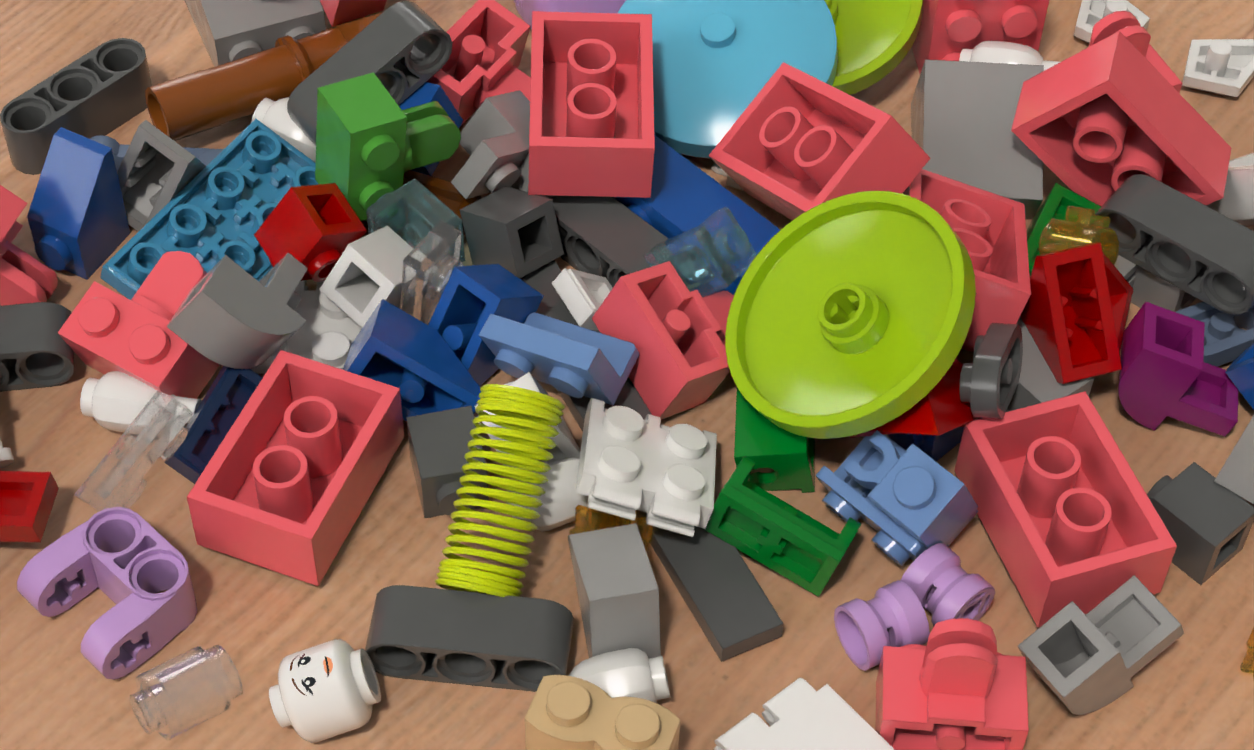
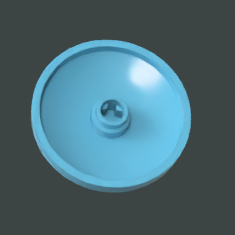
[618,0,838,158]

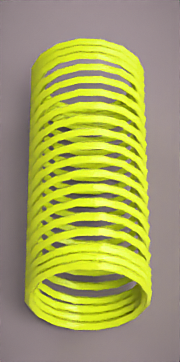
[435,384,565,597]

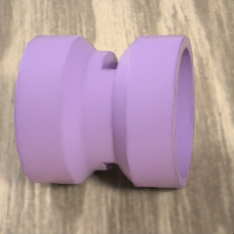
[900,543,995,625]
[834,580,930,671]

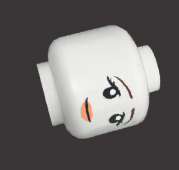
[269,639,381,743]

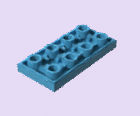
[100,119,319,300]

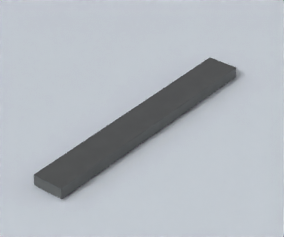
[520,260,784,662]

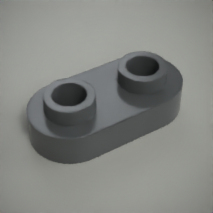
[959,323,1023,419]

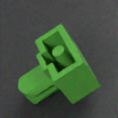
[315,72,461,221]

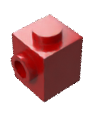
[254,183,367,282]

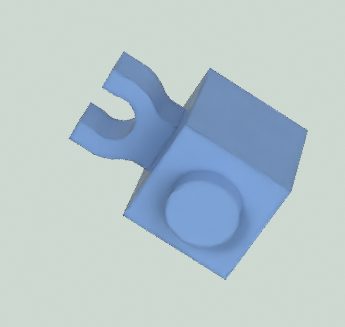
[844,430,978,549]

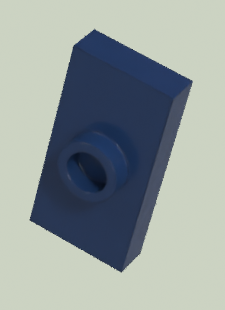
[164,366,262,484]

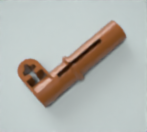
[145,10,385,141]

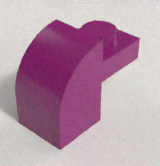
[1118,301,1238,436]

